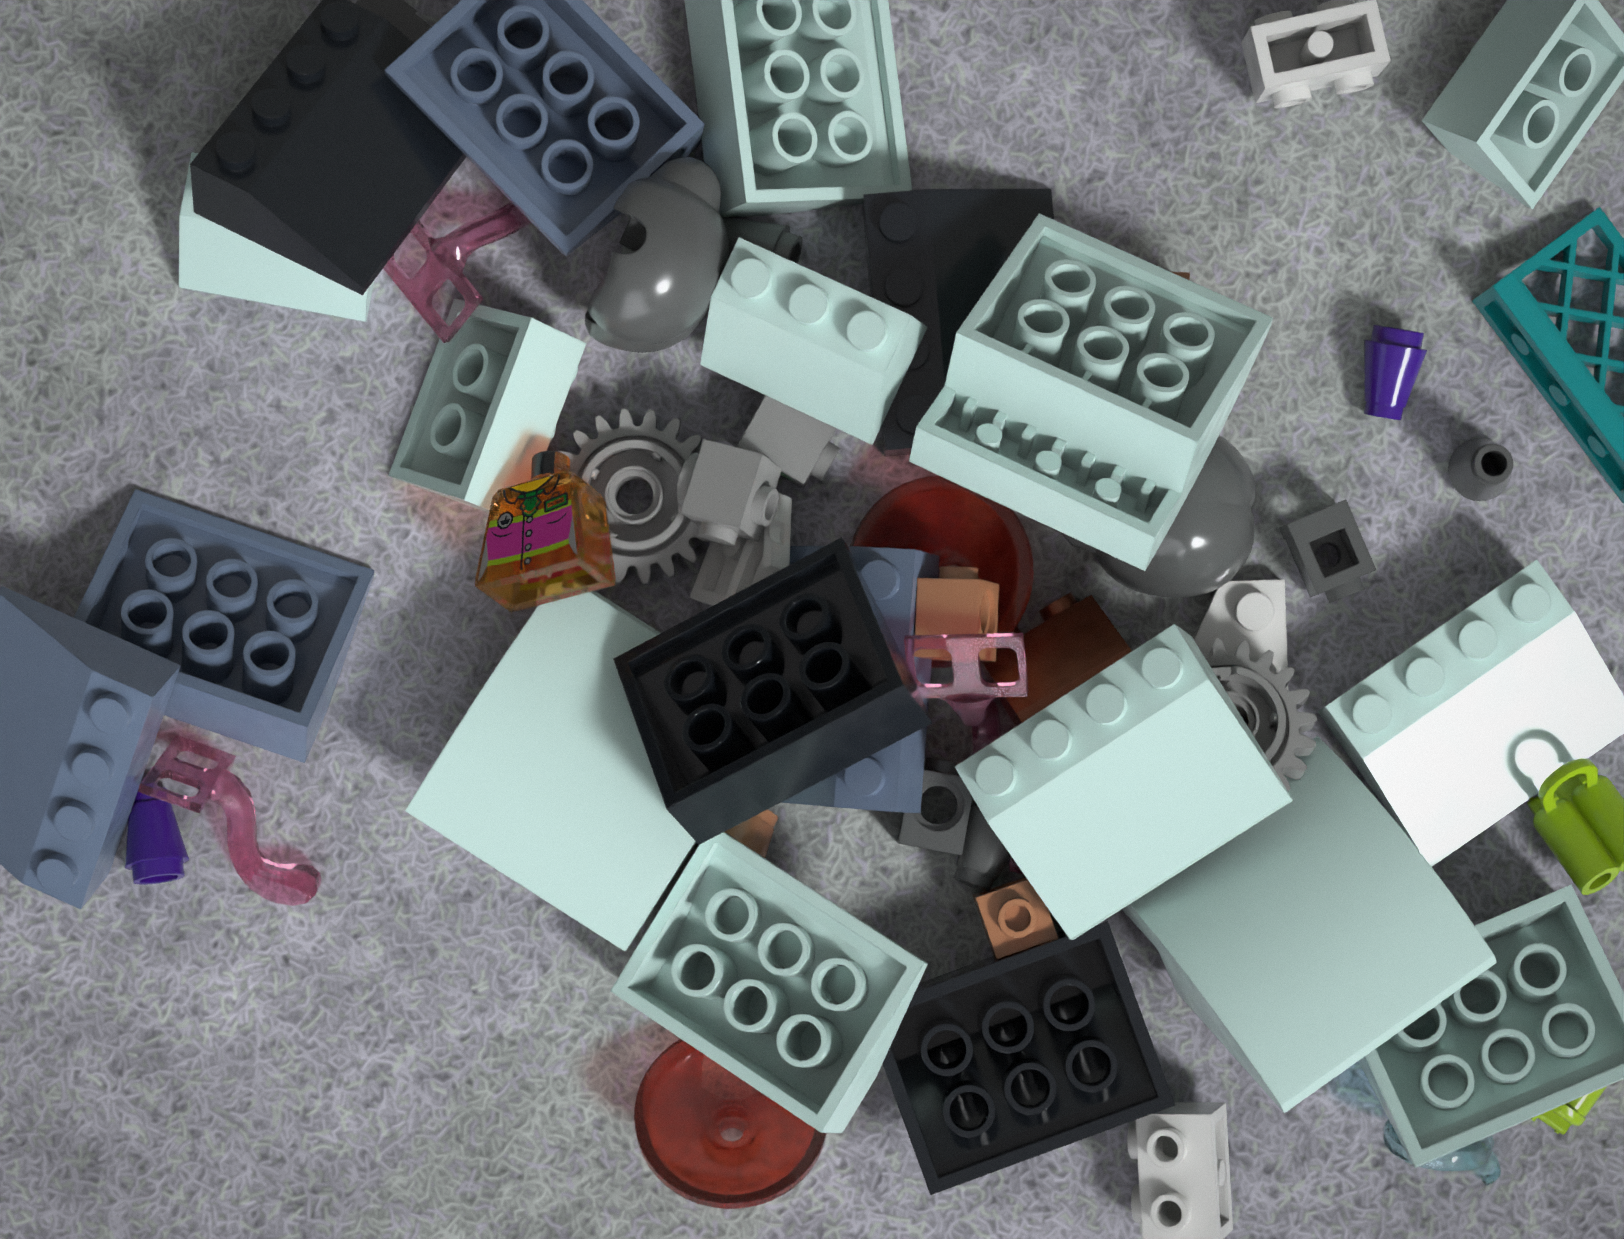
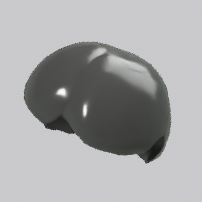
[585,157,729,353]
[1060,435,1256,598]

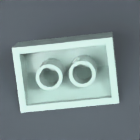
[1422,0,1624,209]
[179,152,374,322]
[700,237,928,445]
[388,299,586,517]

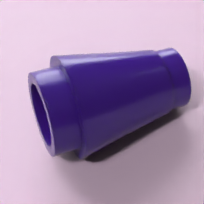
[1364,325,1427,420]
[125,787,189,885]

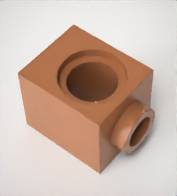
[914,567,999,662]
[972,876,1058,959]

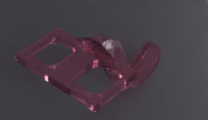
[383,202,531,343]
[904,633,1028,754]
[138,735,322,906]

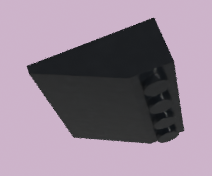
[190,0,467,295]
[862,189,1054,457]
[613,537,932,845]
[882,920,1175,1195]

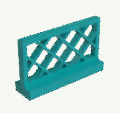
[1472,207,1624,503]

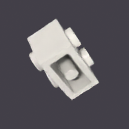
[1241,0,1391,108]
[1127,1102,1233,1239]

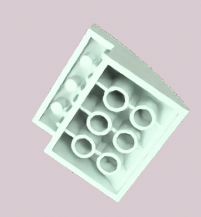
[909,213,1273,571]
[405,581,696,951]
[1122,736,1497,1113]

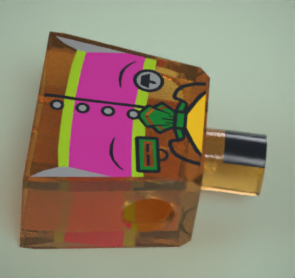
[475,451,616,613]

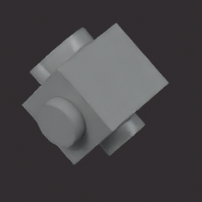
[677,439,782,546]

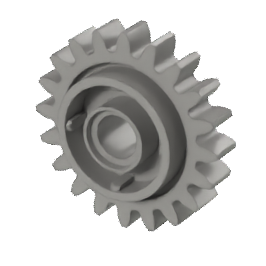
[547,408,712,585]
[1205,638,1317,792]

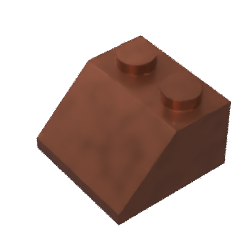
[978,592,1132,727]

